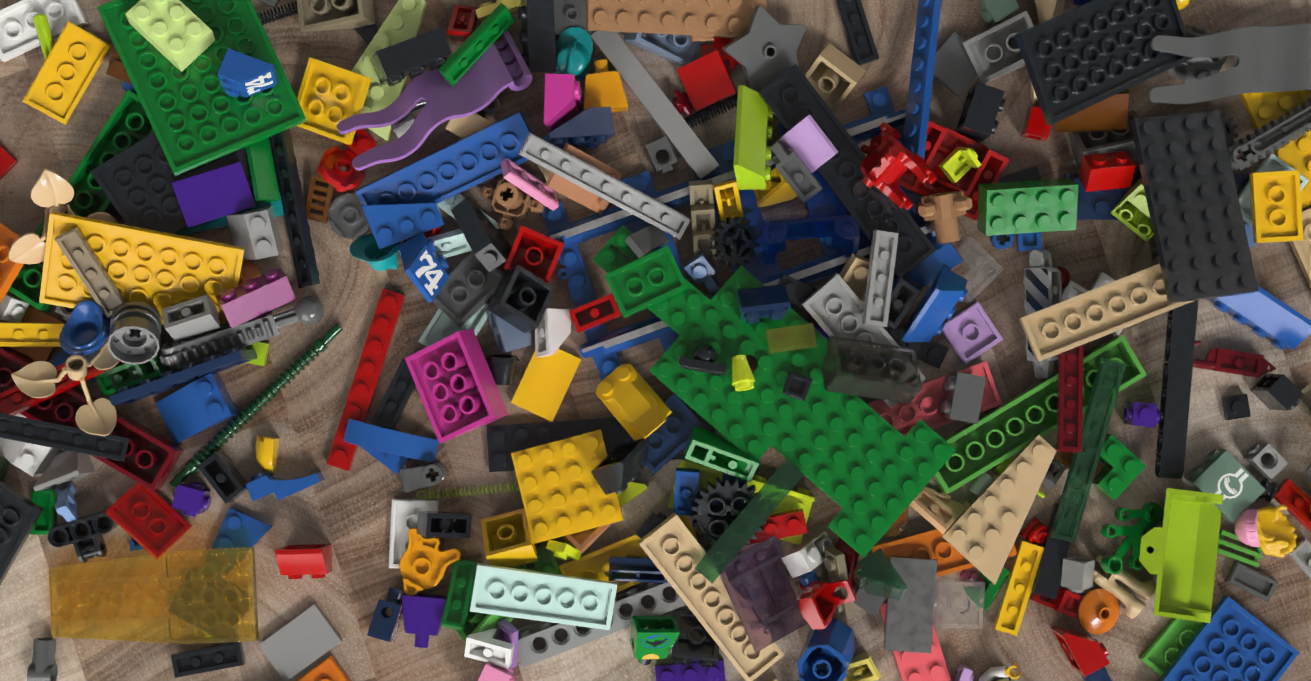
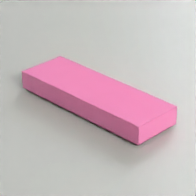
[501,158,559,211]

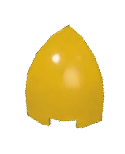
[255,435,280,474]

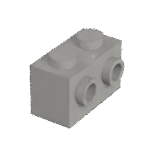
[162,295,221,342]

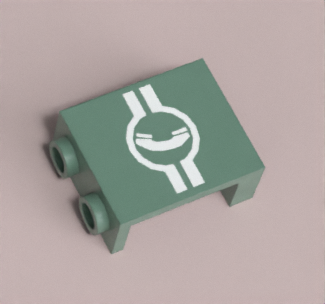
[1186,449,1265,522]

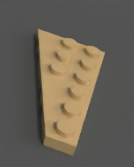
[942,434,1057,585]

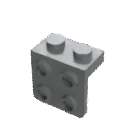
[1168,24,1228,82]

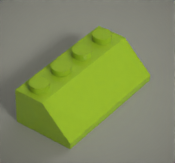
[733,85,774,190]

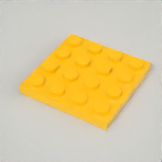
[511,429,624,544]

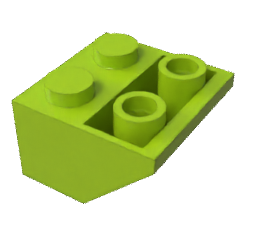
[1111,176,1154,242]

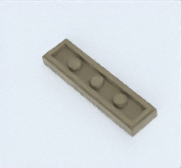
[54,226,126,318]

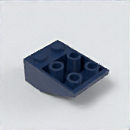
[542,107,615,150]
[736,284,791,324]

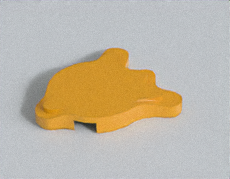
[399,527,461,596]

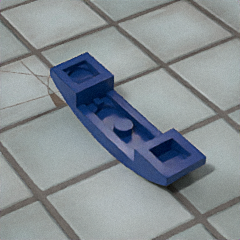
[343,418,439,462]

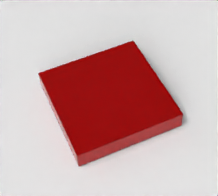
[676,50,737,112]

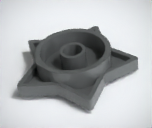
[723,6,807,92]

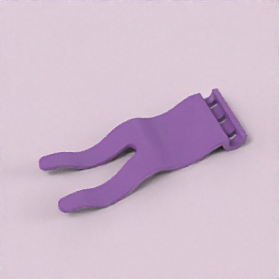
[337,30,533,171]

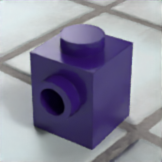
[1123,402,1160,428]
[172,482,212,517]

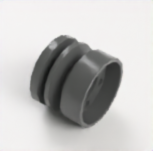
[107,301,162,365]

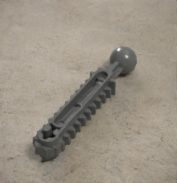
[1227,97,1311,172]
[159,296,324,370]

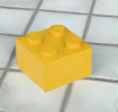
[481,508,538,568]

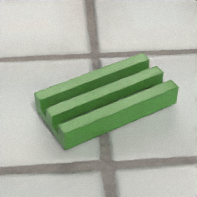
[1217,529,1263,567]

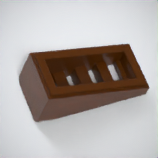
[306,172,336,224]

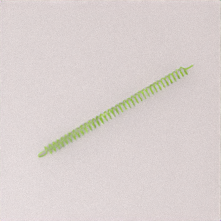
[417,481,520,500]

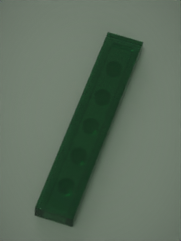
[695,459,804,584]

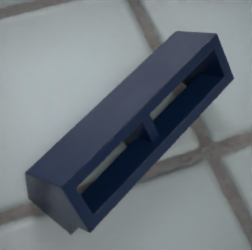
[609,556,667,583]

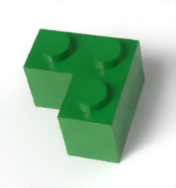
[1089,433,1146,500]

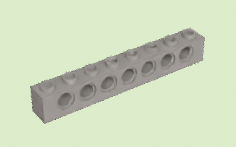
[518,581,686,668]

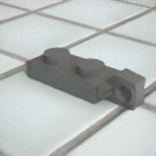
[770,141,823,203]

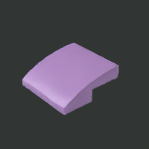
[774,115,838,173]

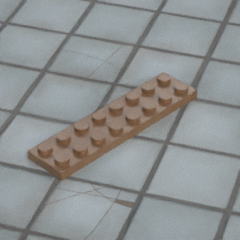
[586,0,767,38]

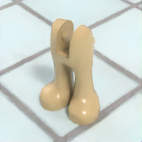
[1093,555,1157,619]

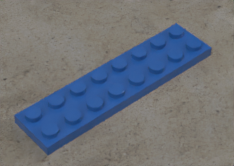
[355,111,532,205]

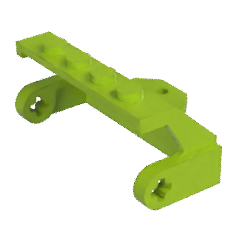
[1139,488,1224,623]

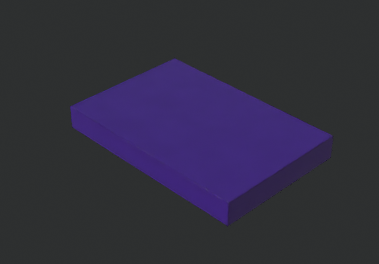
[172,162,256,228]

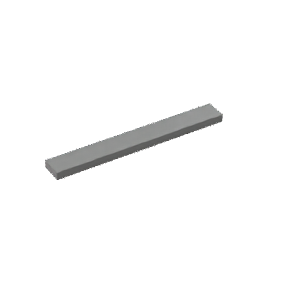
[590,31,719,180]
[518,132,691,239]

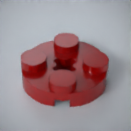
[317,147,366,192]

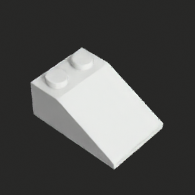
[0,413,59,477]

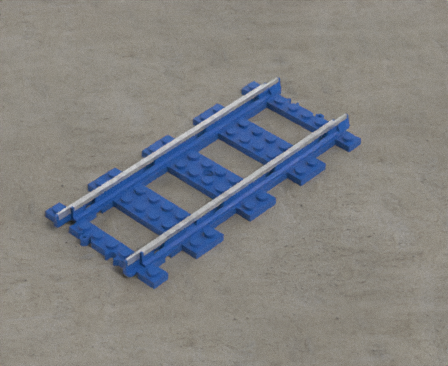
[542,86,944,381]

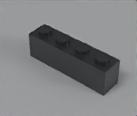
[518,0,557,73]

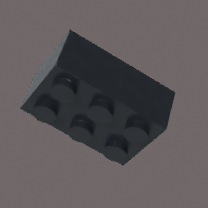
[371,28,452,87]

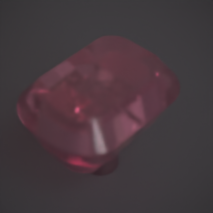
[960,569,977,584]

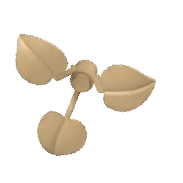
[8,168,119,264]
[11,338,119,436]

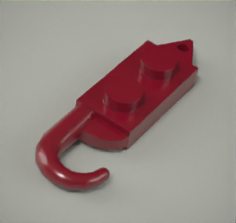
[1193,340,1276,378]

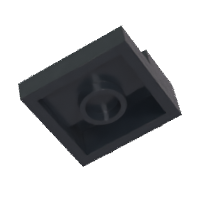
[671,609,719,668]

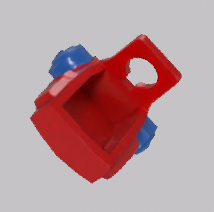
[799,570,856,630]

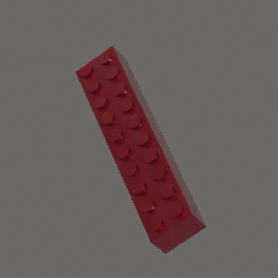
[0,347,184,491]

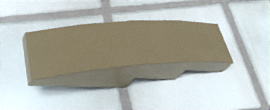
[689,180,718,273]

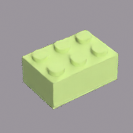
[125,0,215,72]

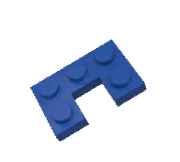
[673,468,744,516]

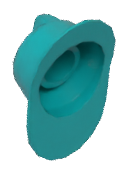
[555,27,593,81]
[350,234,400,271]

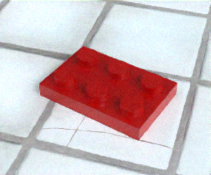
[106,482,192,560]

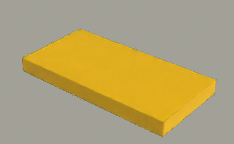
[22,21,111,125]

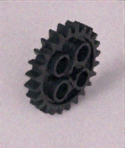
[691,476,767,551]

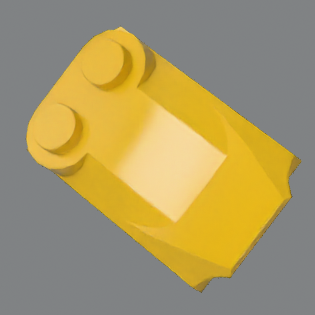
[595,363,672,441]

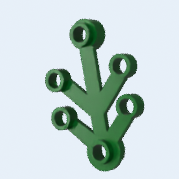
[1101,502,1163,574]

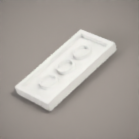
[0,0,88,62]

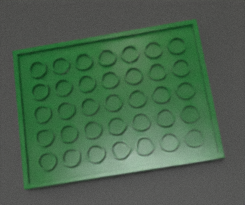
[97,0,307,176]

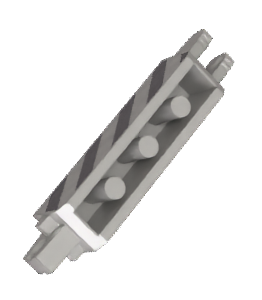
[1023,249,1062,378]

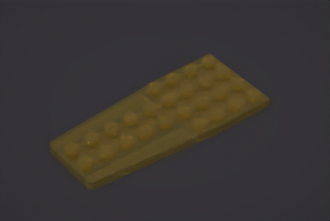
[49,547,259,644]

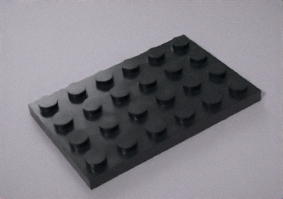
[90,132,252,234]

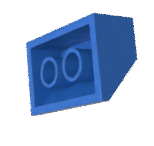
[902,266,968,342]

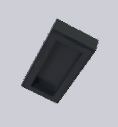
[678,343,727,376]

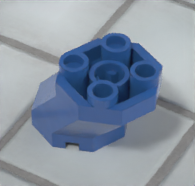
[796,618,856,681]

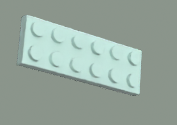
[470,563,617,630]

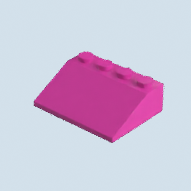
[405,329,508,443]

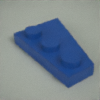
[362,202,445,249]
[201,507,273,580]

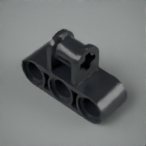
[48,510,118,563]

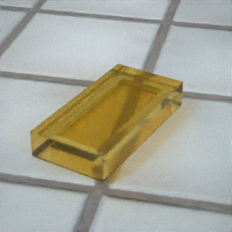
[766,323,817,354]

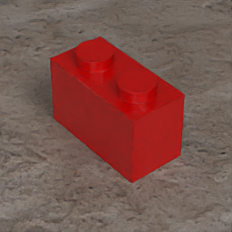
[1078,151,1136,192]
[569,293,622,333]

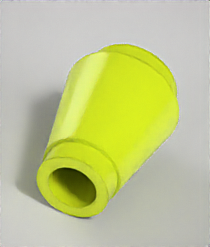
[732,355,755,391]

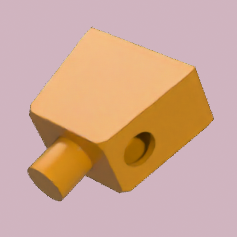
[584,59,628,112]

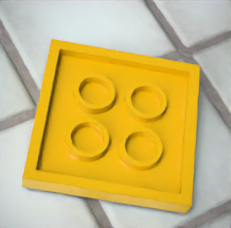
[297,57,372,145]

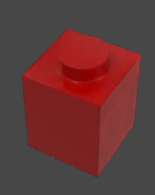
[1021,104,1052,142]

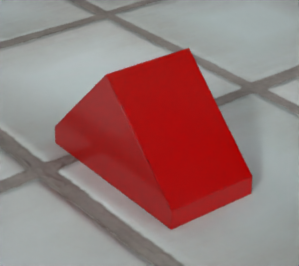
[447,5,478,42]

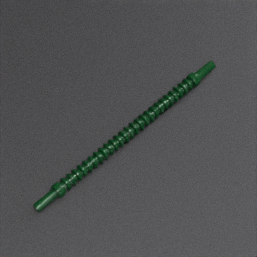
[169,323,343,488]

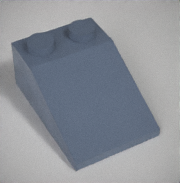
[623,33,702,66]

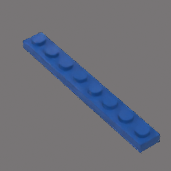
[903,0,942,159]

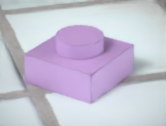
[953,664,974,681]

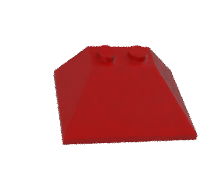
[896,120,1009,221]

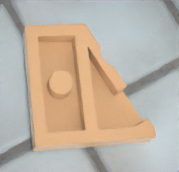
[910,487,971,534]

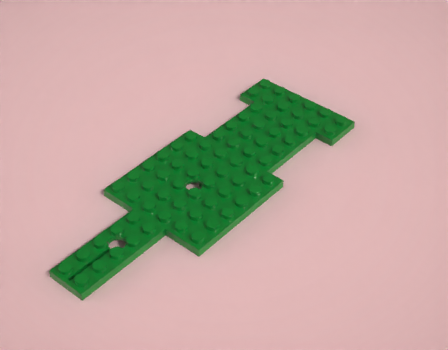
[592,225,956,558]

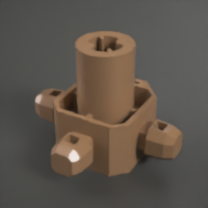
[481,167,545,231]
[915,191,973,244]

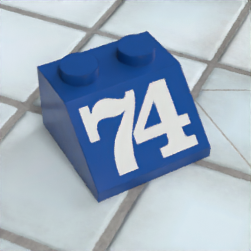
[218,48,278,98]
[399,232,449,303]

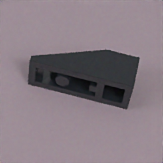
[451,196,512,272]

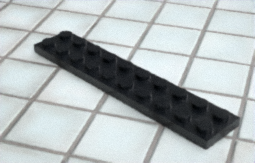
[758,64,937,279]
[486,412,716,472]

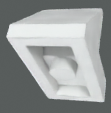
[464,628,514,669]

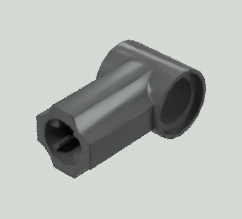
[27,637,58,681]

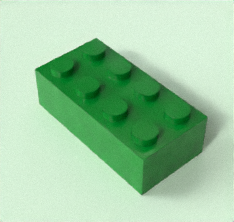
[977,178,1078,236]

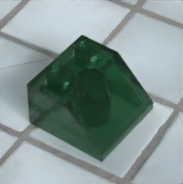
[853,548,908,601]

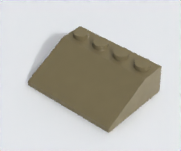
[297,0,376,32]

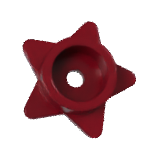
[672,90,694,116]

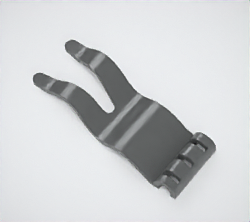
[1148,23,1311,104]

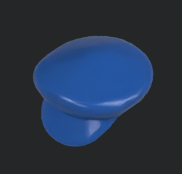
[59,300,110,356]

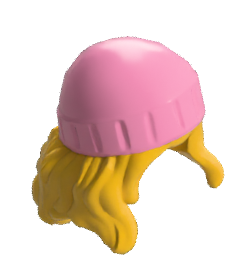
[1235,505,1297,557]

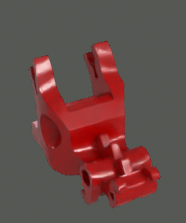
[860,122,938,210]

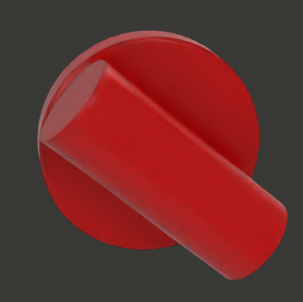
[1020,517,1048,544]

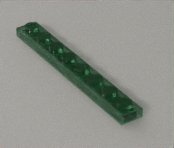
[1050,358,1126,543]

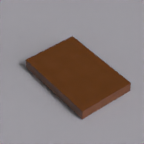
[1055,88,1129,133]

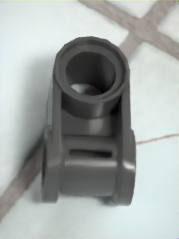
[399,462,446,492]

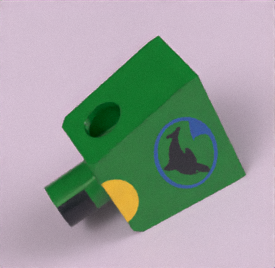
[630,616,680,665]

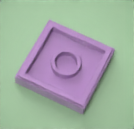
[942,301,1003,365]

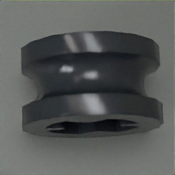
[1258,478,1278,502]

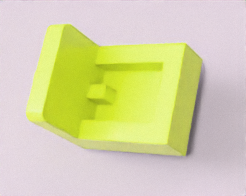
[939,147,981,183]
[546,538,582,561]

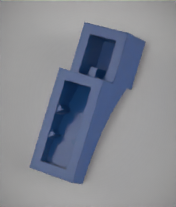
[245,472,325,501]

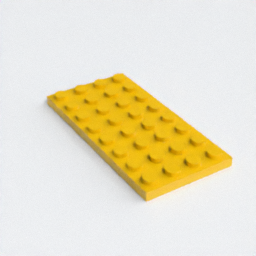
[39,211,245,325]

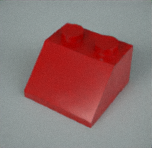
[504,225,565,284]
[275,544,332,579]
[1051,626,1110,677]

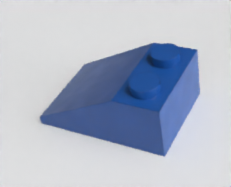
[156,373,239,444]

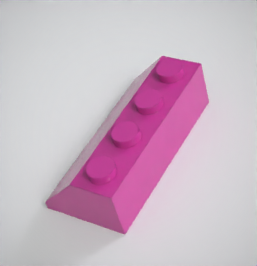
[544,74,583,133]

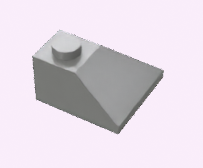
[33,450,95,491]

